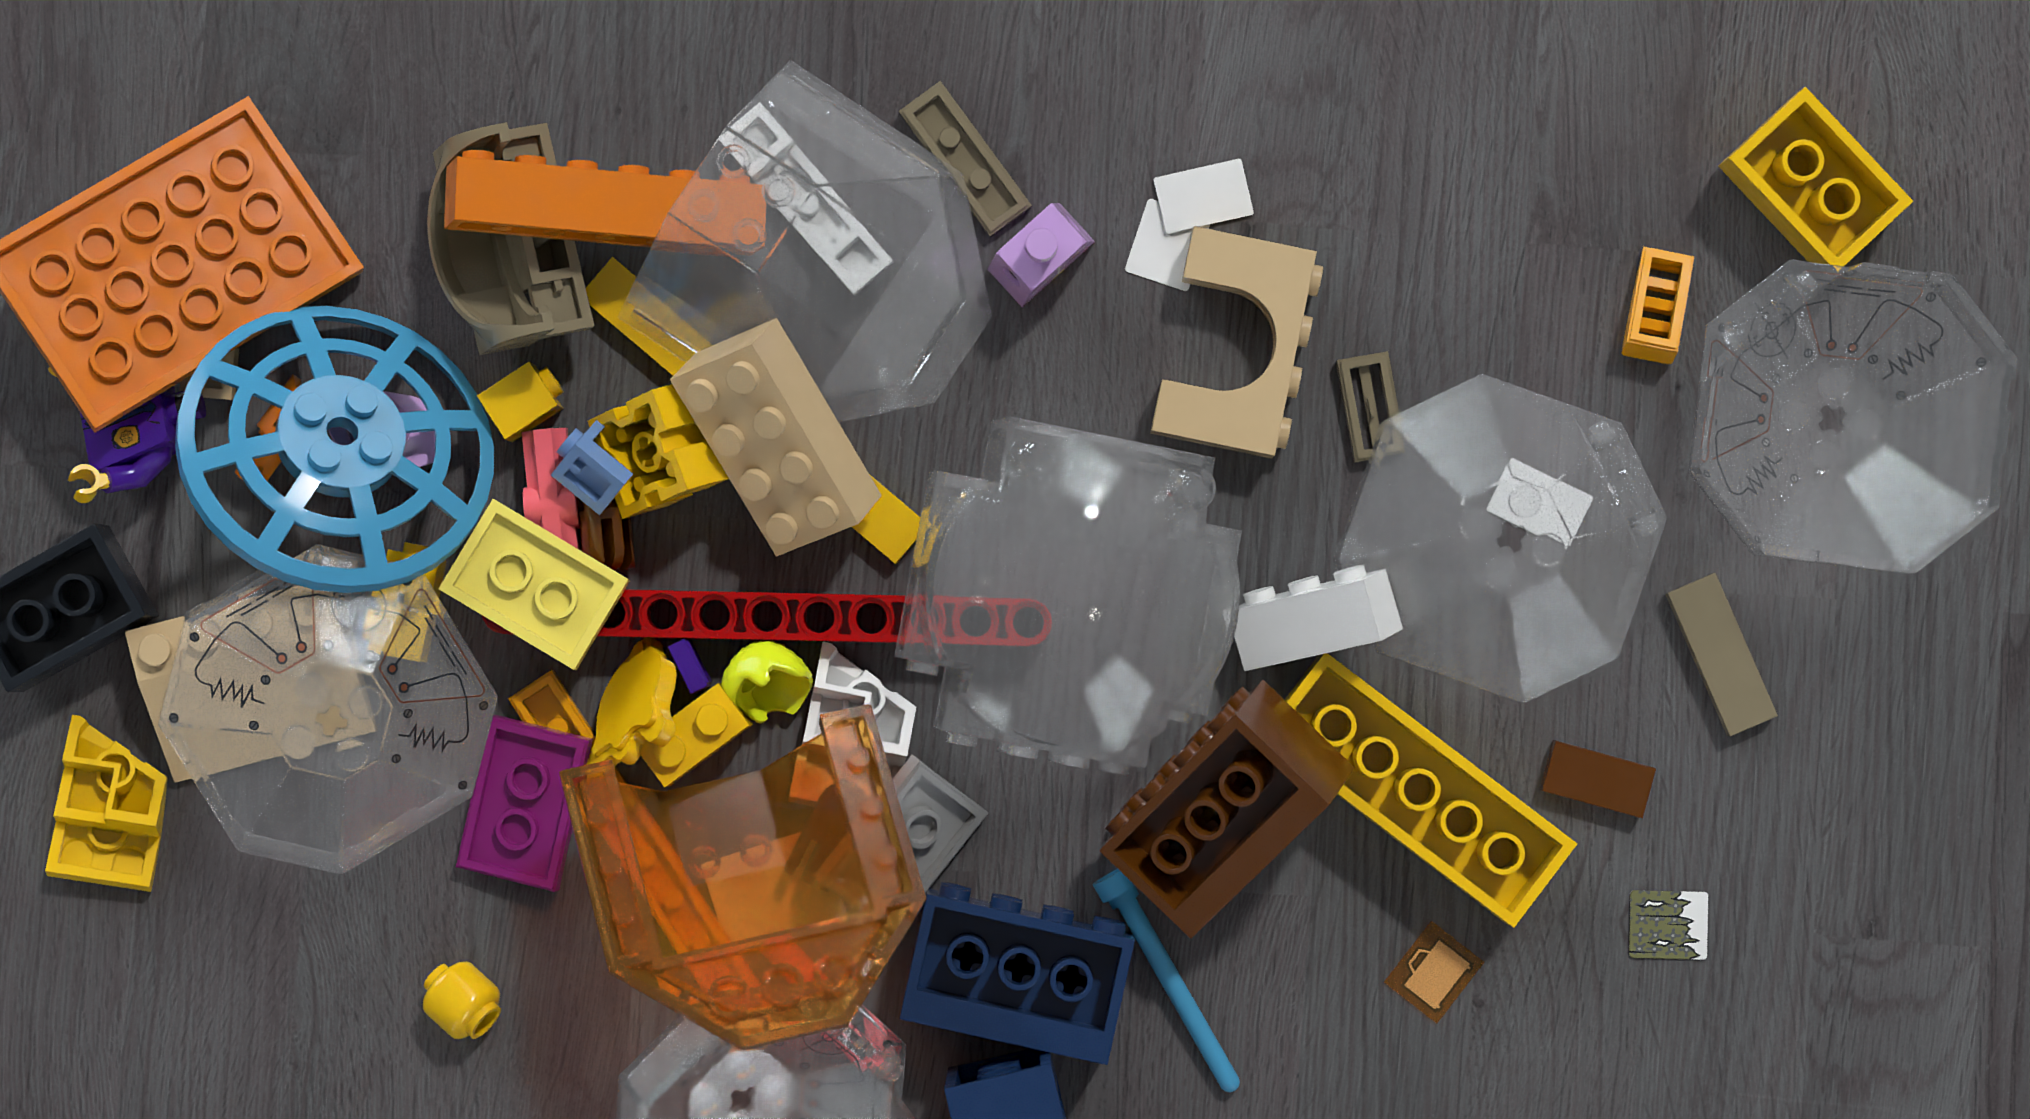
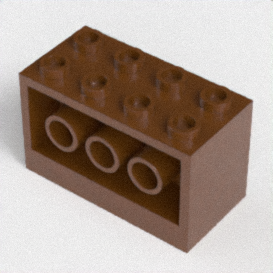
[1099,680,1355,939]

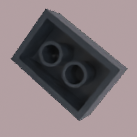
[0,523,159,692]

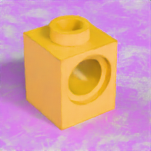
[477,362,564,442]

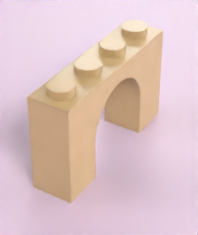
[1150,226,1323,459]

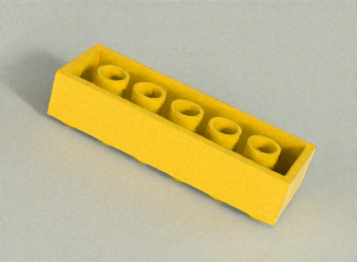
[1285,653,1577,928]

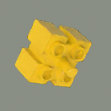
[587,385,729,519]

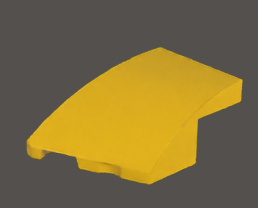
[45,714,167,892]

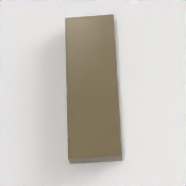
[899,81,1032,237]
[1665,573,1778,736]

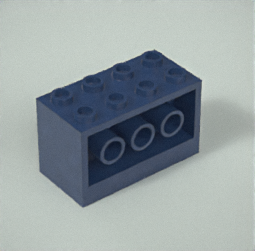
[900,882,1135,1065]
[944,1048,1067,1119]

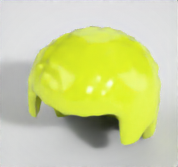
[721,640,813,724]

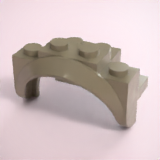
[427,122,594,355]

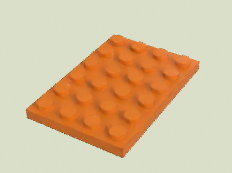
[0,96,364,433]

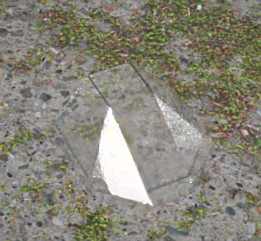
[617,60,992,422]

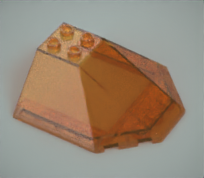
[559,704,926,1051]

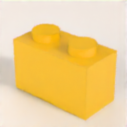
[640,683,753,788]

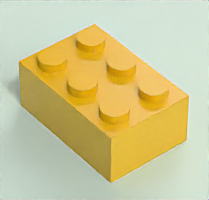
[1718,87,1913,279]

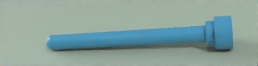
[1092,868,1240,1092]

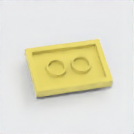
[438,499,630,670]

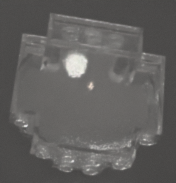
[894,416,1242,776]

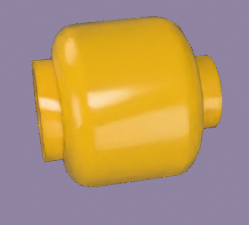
[423,961,501,1039]

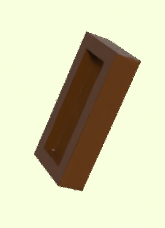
[1540,740,1656,818]

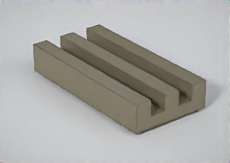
[1336,351,1406,463]

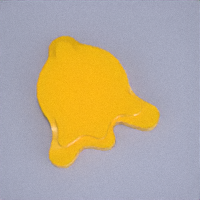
[585,637,677,781]

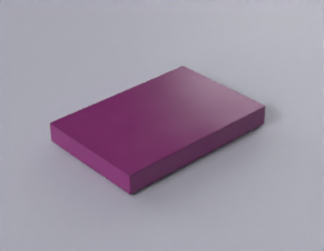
[456,714,593,892]

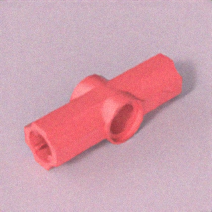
[522,427,580,550]

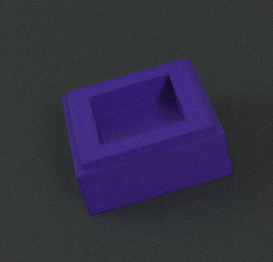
[668,639,712,694]

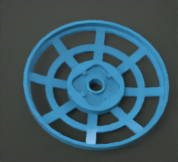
[175,306,494,593]

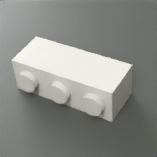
[1227,565,1403,671]

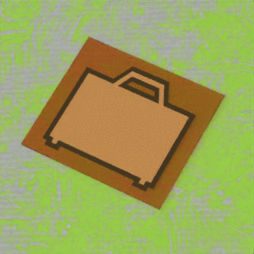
[1384,921,1484,1023]

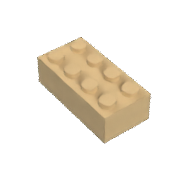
[670,318,882,557]

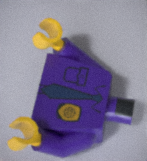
[48,367,206,503]

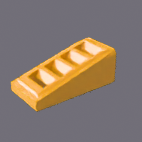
[1621,246,1694,364]

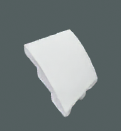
[791,642,916,807]

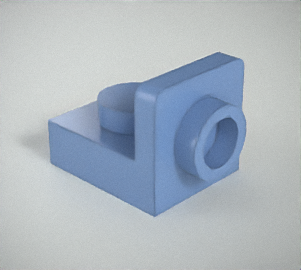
[551,420,633,515]

